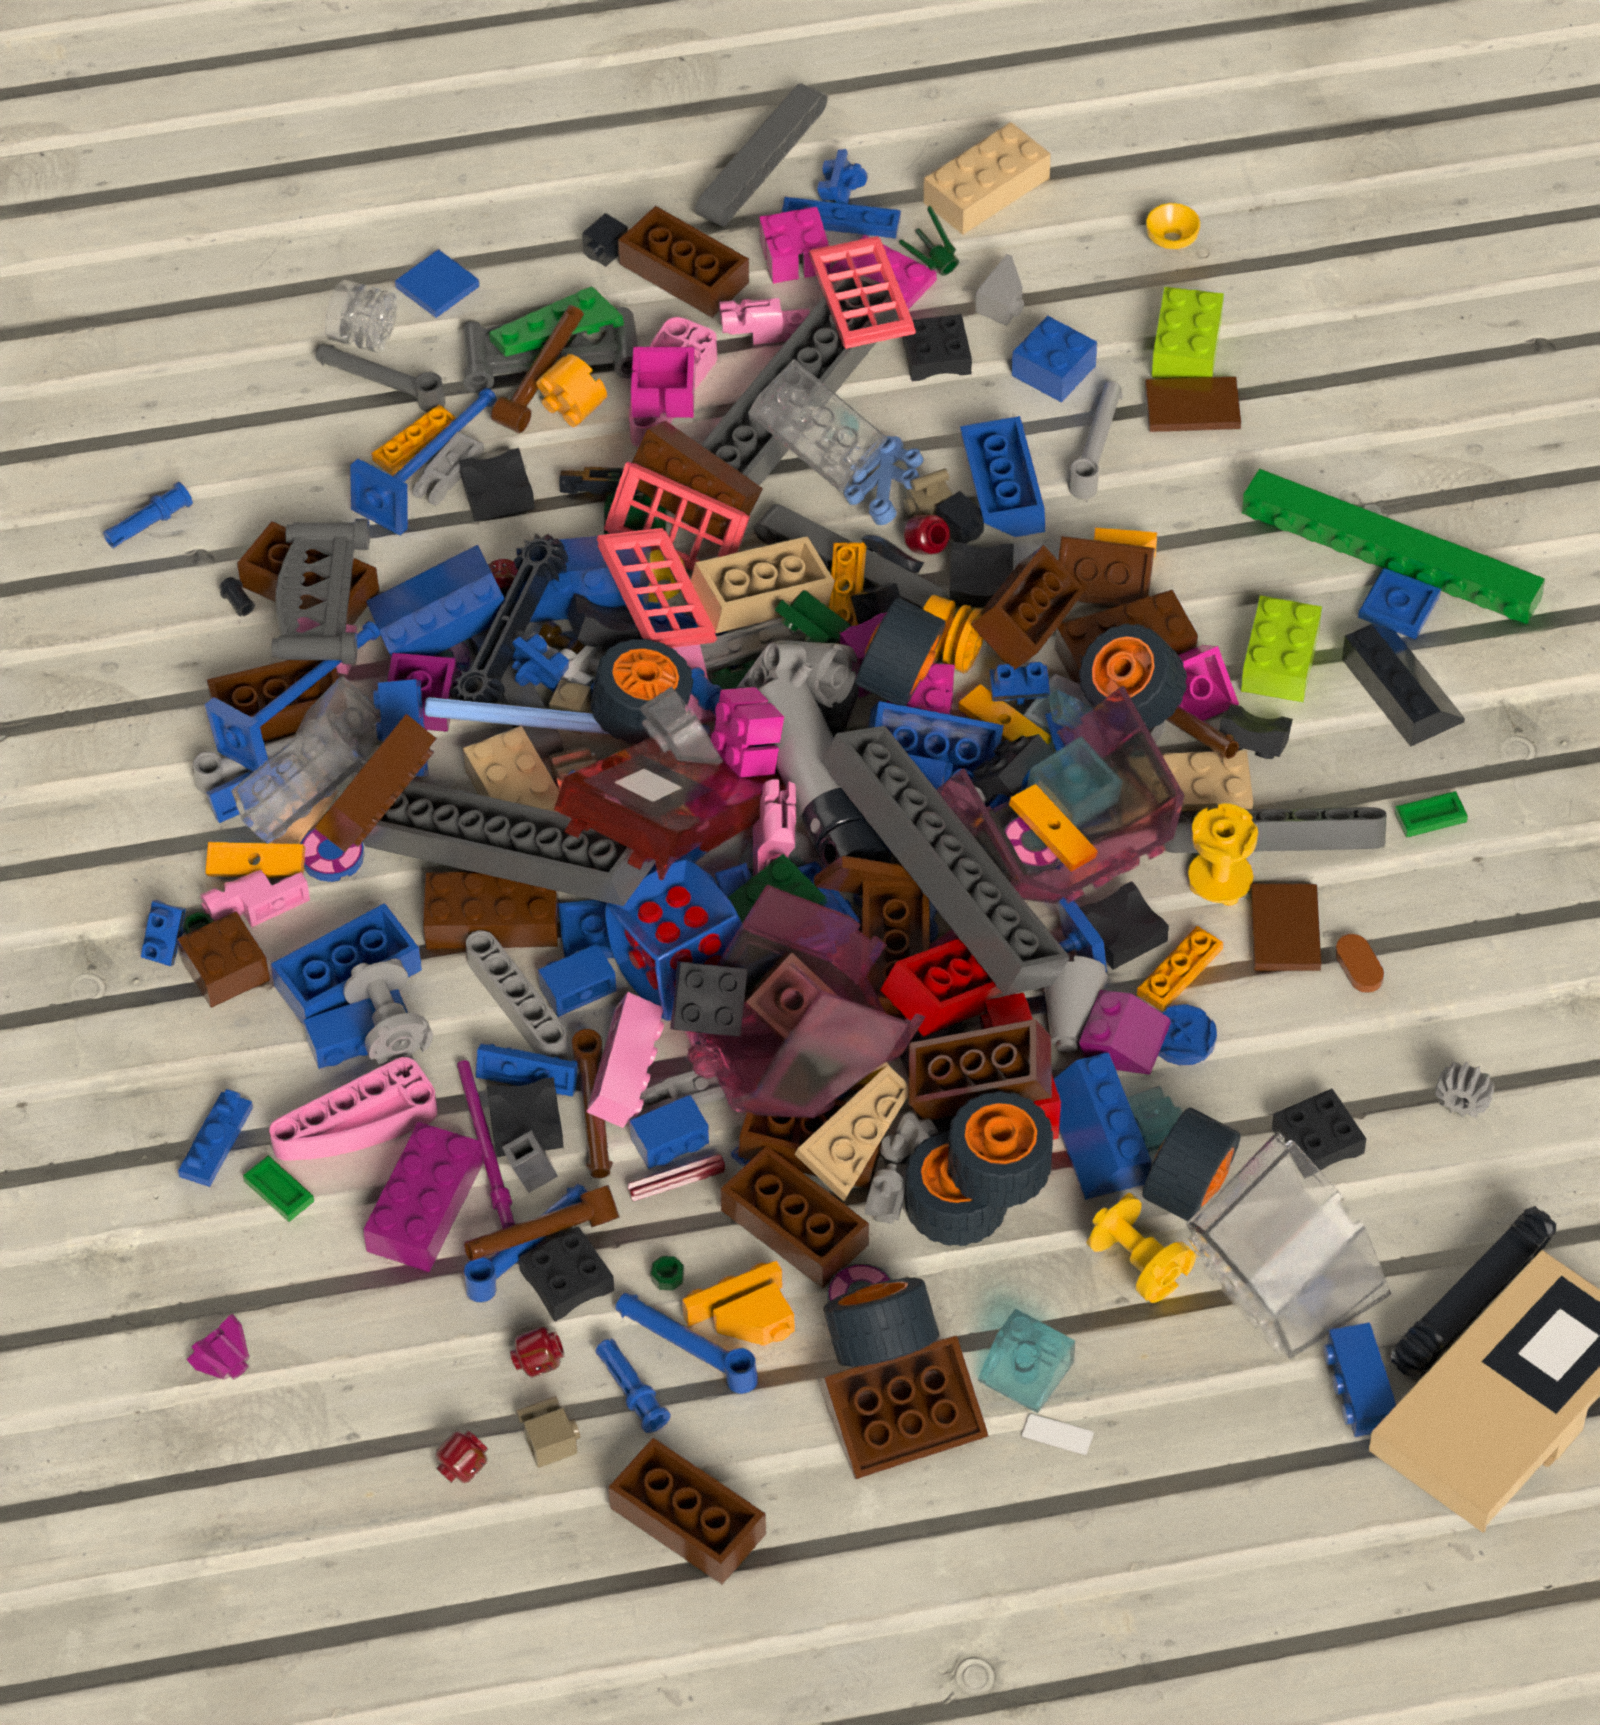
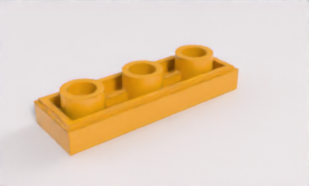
[371,404,456,476]
[829,543,866,626]
[958,684,1051,745]
[1009,784,1098,872]
[205,842,306,878]
[1137,926,1224,1012]
[682,1260,782,1327]

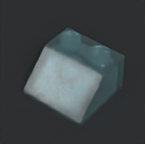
[978,1308,1075,1413]

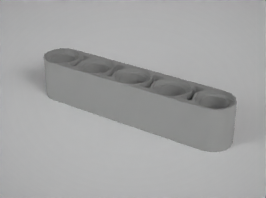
[466,931,568,1060]

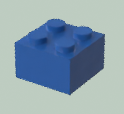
[1012,315,1097,403]

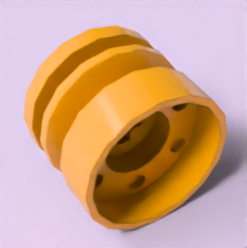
[923,595,984,674]

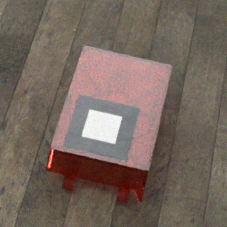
[554,723,786,880]

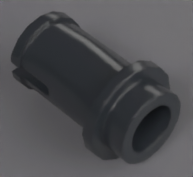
[219,577,255,617]

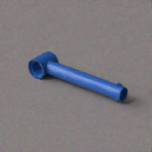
[464,1184,588,1303]
[616,1293,758,1394]

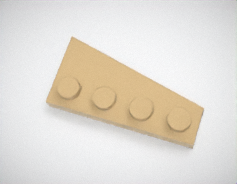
[795,1065,909,1201]

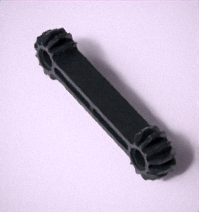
[450,533,569,704]
[1391,1206,1557,1379]

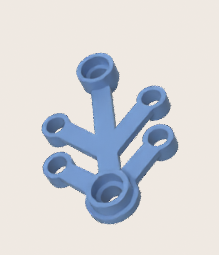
[844,436,924,525]

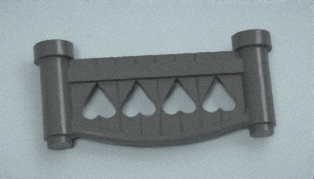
[462,307,638,393]
[272,519,370,664]

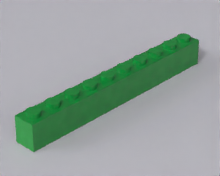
[1242,468,1545,624]

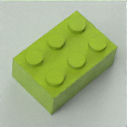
[1152,287,1224,379]
[1241,596,1322,703]

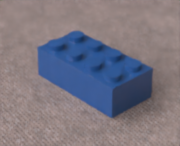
[271,903,422,1026]

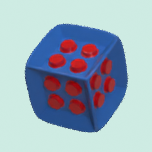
[605,859,749,1021]

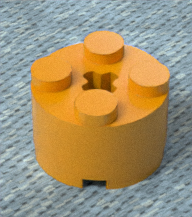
[536,354,607,428]

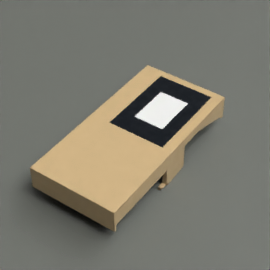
[1369,1250,1600,1533]

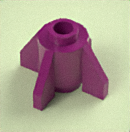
[186,1314,250,1380]

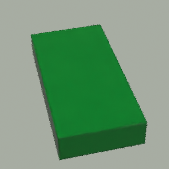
[1395,791,1468,838]
[243,1155,314,1222]

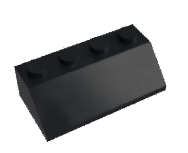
[1342,624,1465,747]

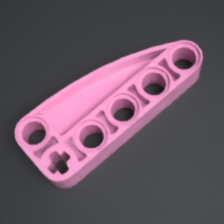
[629,317,717,448]
[269,1057,437,1161]

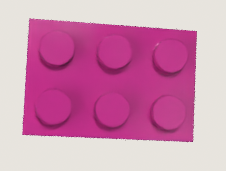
[830,235,937,310]

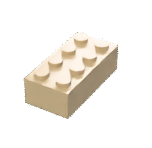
[923,122,1051,235]
[691,536,835,633]
[463,726,574,816]
[1117,750,1253,830]

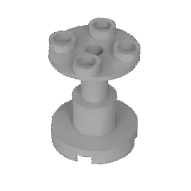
[343,959,433,1066]

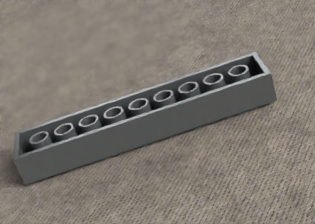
[701,268,898,486]
[821,726,1070,995]
[363,780,658,906]

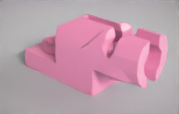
[719,298,810,345]
[753,780,796,877]
[200,870,310,927]

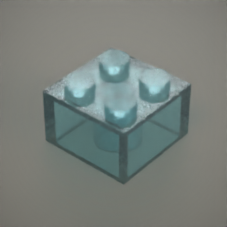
[1027,736,1123,828]

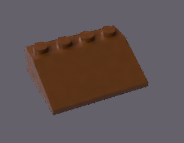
[818,1335,989,1479]

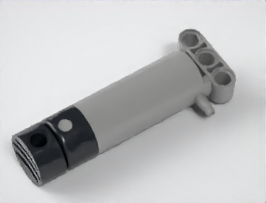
[736,643,890,869]

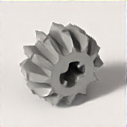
[1435,1061,1495,1118]

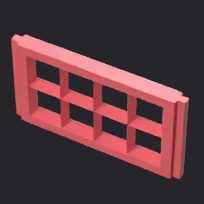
[809,236,915,349]
[604,462,750,571]
[597,528,717,648]

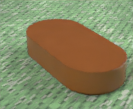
[1335,934,1384,993]

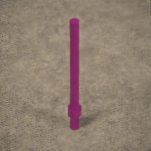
[457,1060,515,1229]

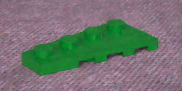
[489,286,624,357]

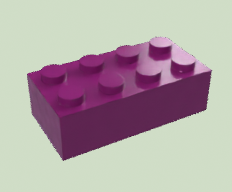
[363,1122,483,1272]

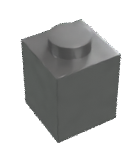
[502,1130,558,1193]

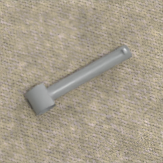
[1070,381,1123,499]
[193,722,340,794]

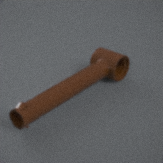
[491,305,584,433]
[1166,706,1239,759]
[572,1029,613,1179]
[464,1185,620,1261]

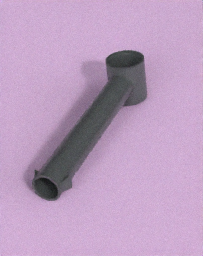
[316,344,446,412]

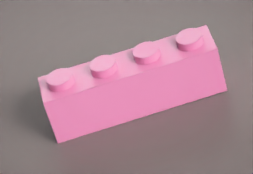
[587,992,664,1128]

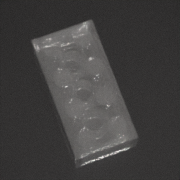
[748,359,888,493]
[231,709,366,843]

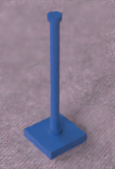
[350,388,497,536]
[205,621,380,776]
[905,893,1107,1028]

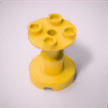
[1188,803,1258,906]
[1086,1193,1196,1303]

